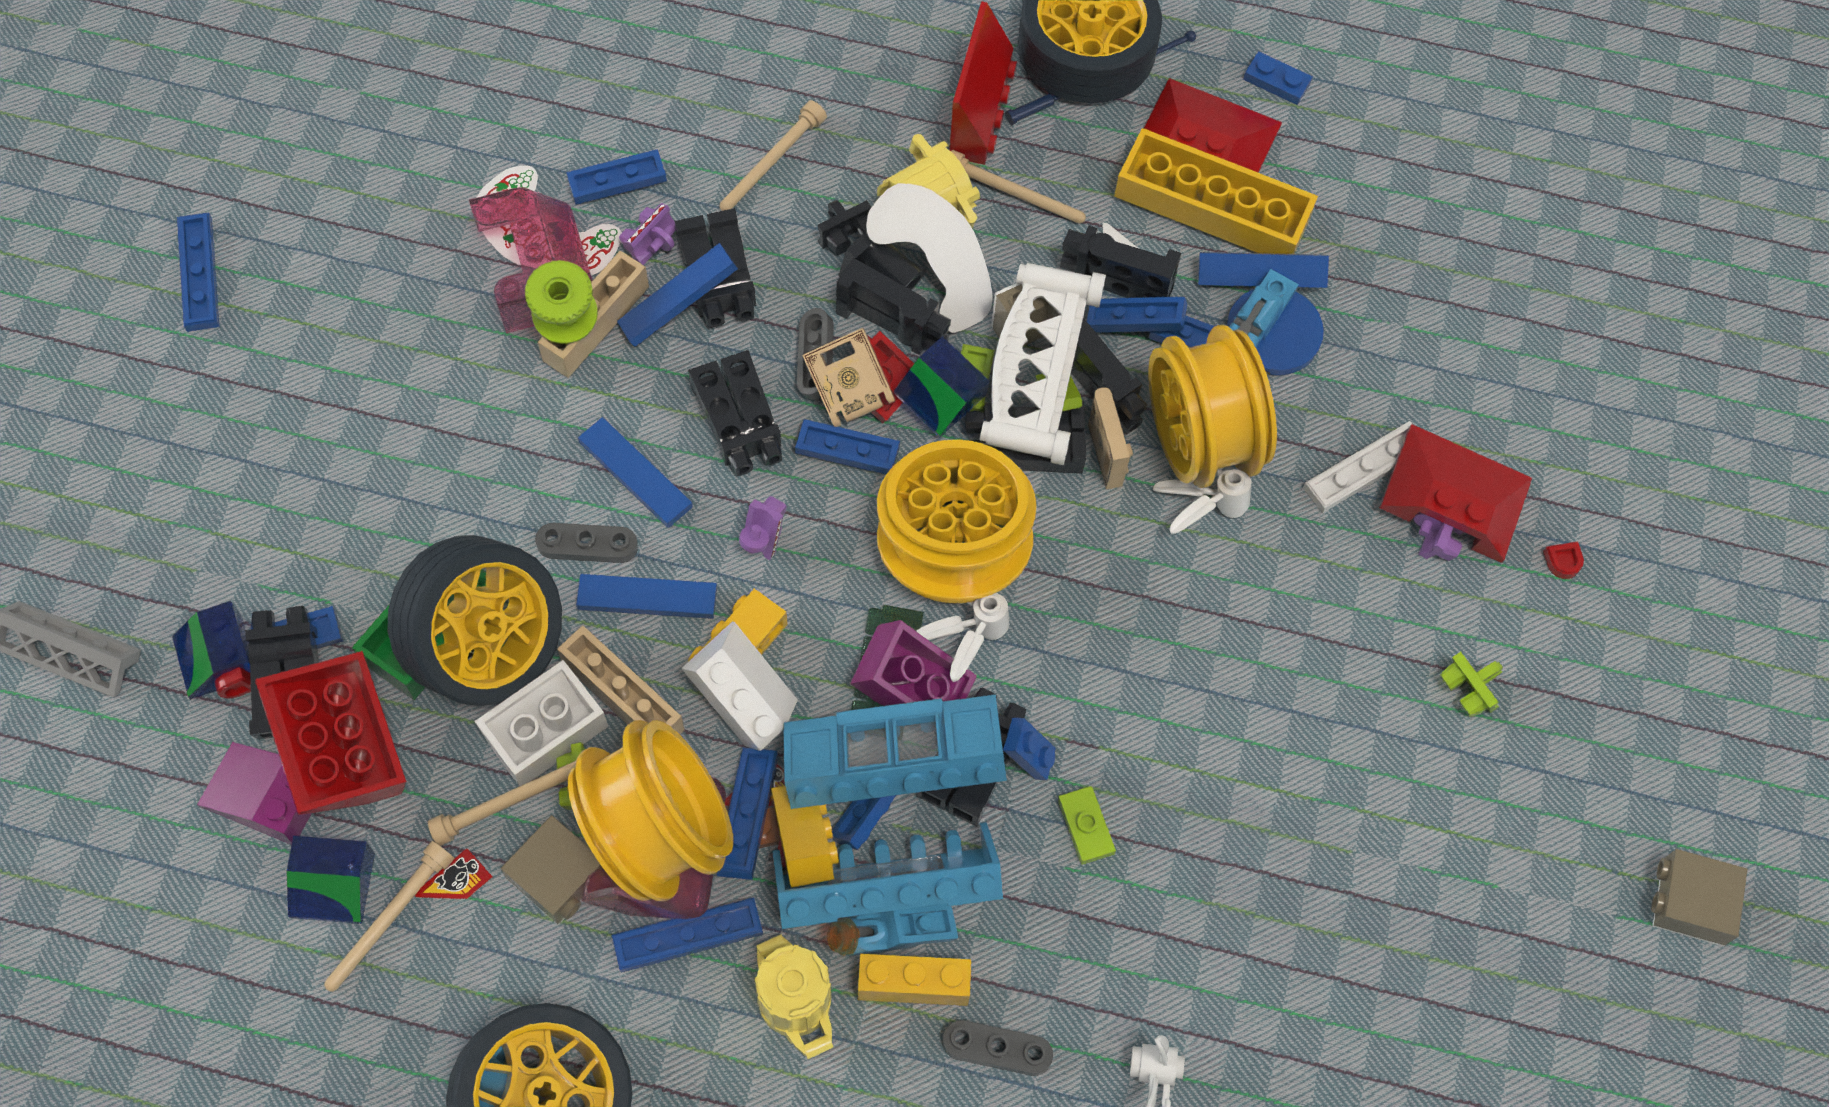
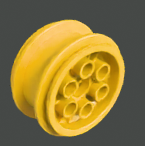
[1148,324,1277,488]
[877,440,1036,603]
[568,720,733,901]

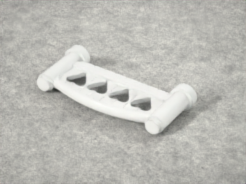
[980,263,1106,465]

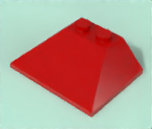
[1144,78,1282,173]
[1379,424,1532,563]

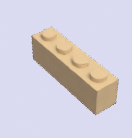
[538,251,649,378]
[557,625,684,734]

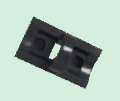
[818,200,872,255]

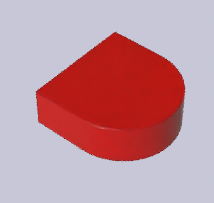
[1543,541,1584,579]
[215,667,251,699]

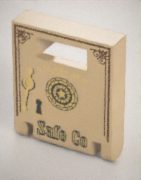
[802,328,896,427]
[1088,388,1133,490]

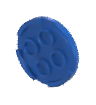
[1226,289,1324,375]

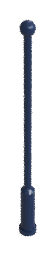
[1005,30,1196,126]

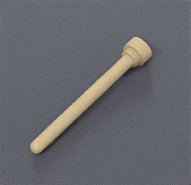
[719,100,827,211]
[951,150,1086,224]
[428,761,576,846]
[324,841,454,992]

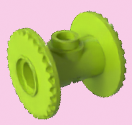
[525,260,598,344]

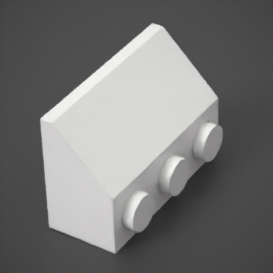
[681,621,798,751]
[474,660,608,786]

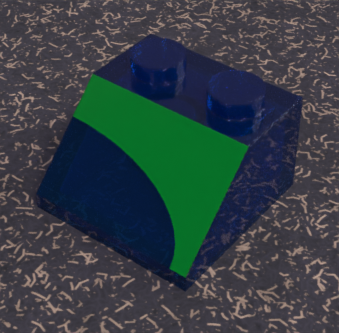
[894,336,990,438]
[172,601,250,700]
[286,836,375,924]

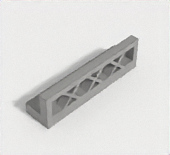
[0,601,141,697]

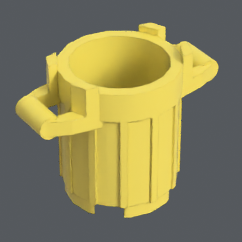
[877,134,980,229]
[755,934,833,1059]

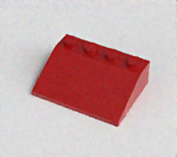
[950,1,1017,165]
[255,651,406,815]

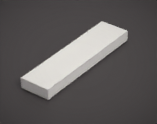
[1303,421,1412,513]

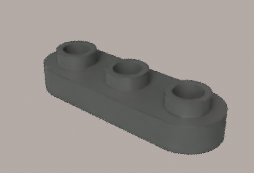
[797,308,834,400]
[535,523,638,563]
[943,1020,1053,1076]

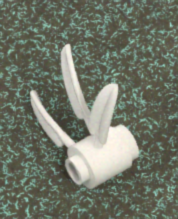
[1153,468,1251,534]
[916,593,1009,682]
[1130,1035,1185,1107]

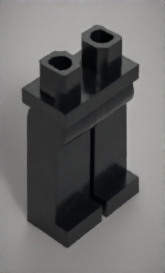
[674,208,756,328]
[1060,225,1181,298]
[836,258,951,355]
[1049,318,1148,435]
[688,350,782,476]
[965,401,1086,474]
[245,606,319,740]
[916,687,1026,827]

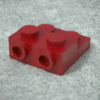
[846,331,921,424]

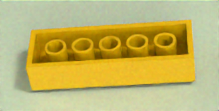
[1114,128,1318,254]

